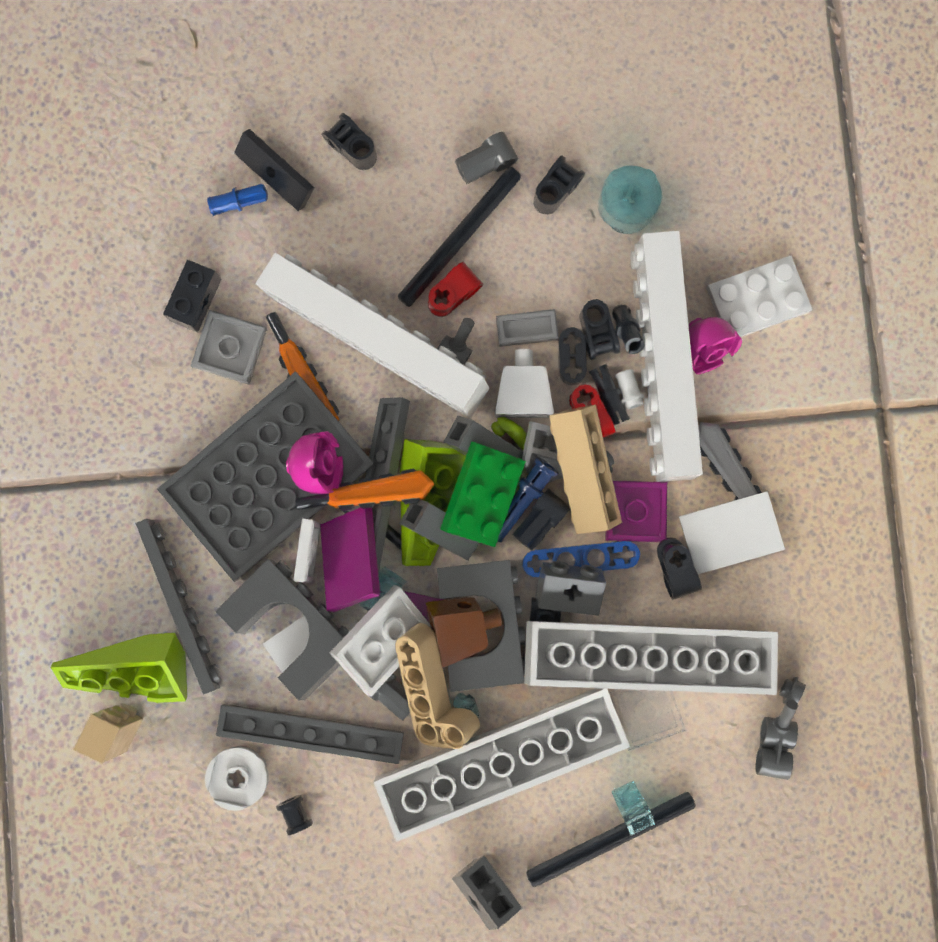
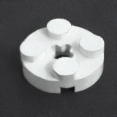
[205,746,269,811]

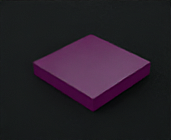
[605,481,668,543]

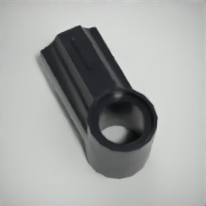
[512,488,570,551]

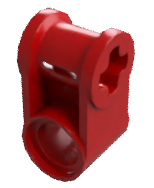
[428,262,483,317]
[569,384,616,438]

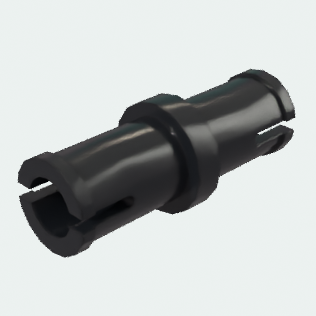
[612,304,645,354]
[589,364,630,426]

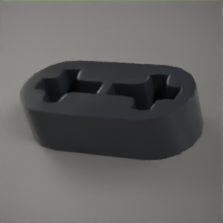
[558,327,587,386]

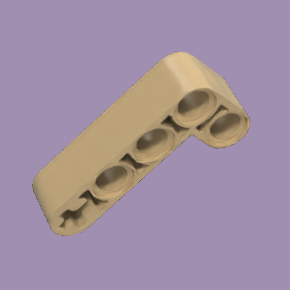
[395,623,480,749]

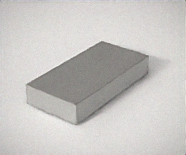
[496,309,559,347]

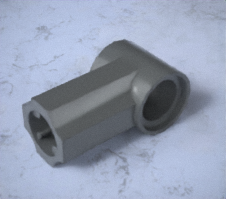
[455,132,519,184]
[356,674,410,720]

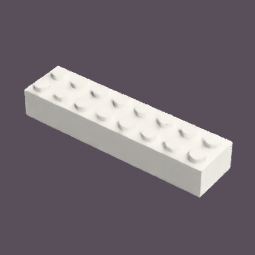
[630,231,703,482]
[255,253,489,419]
[524,621,778,695]
[374,688,630,842]

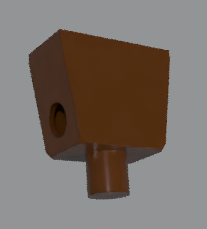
[426,597,502,668]

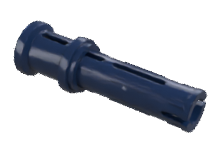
[498,457,559,543]

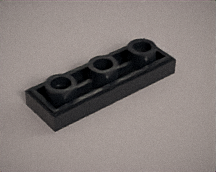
[234,129,315,212]

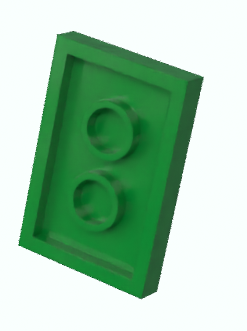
[440,441,526,547]

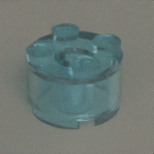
[598,165,662,234]

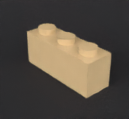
[73,703,144,764]

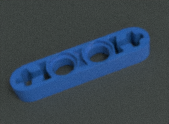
[522,541,640,577]

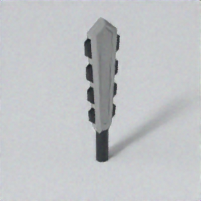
[698,422,762,500]

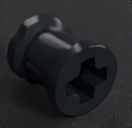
[276,795,313,836]

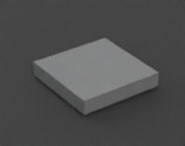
[191,310,267,385]

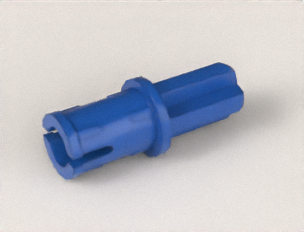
[207,184,268,216]

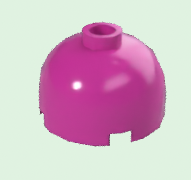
[688,317,742,374]
[286,431,343,494]

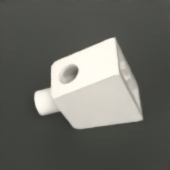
[495,349,553,418]

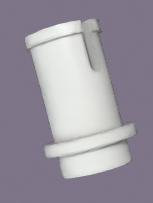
[615,369,644,409]

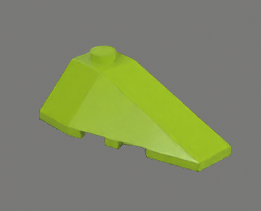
[400,439,466,566]
[50,633,188,703]

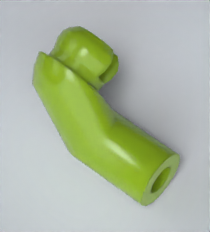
[491,416,527,451]

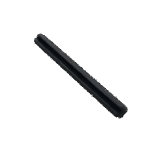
[398,166,521,307]
[526,792,696,887]

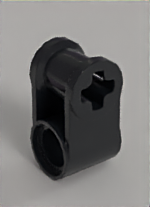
[322,113,377,170]
[533,155,585,215]
[579,299,620,360]
[657,537,702,600]

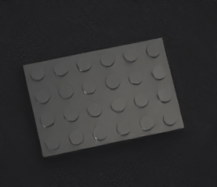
[157,371,374,582]

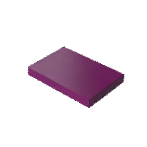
[320,507,380,612]

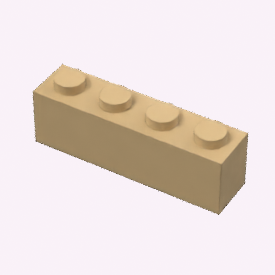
[549,405,622,534]

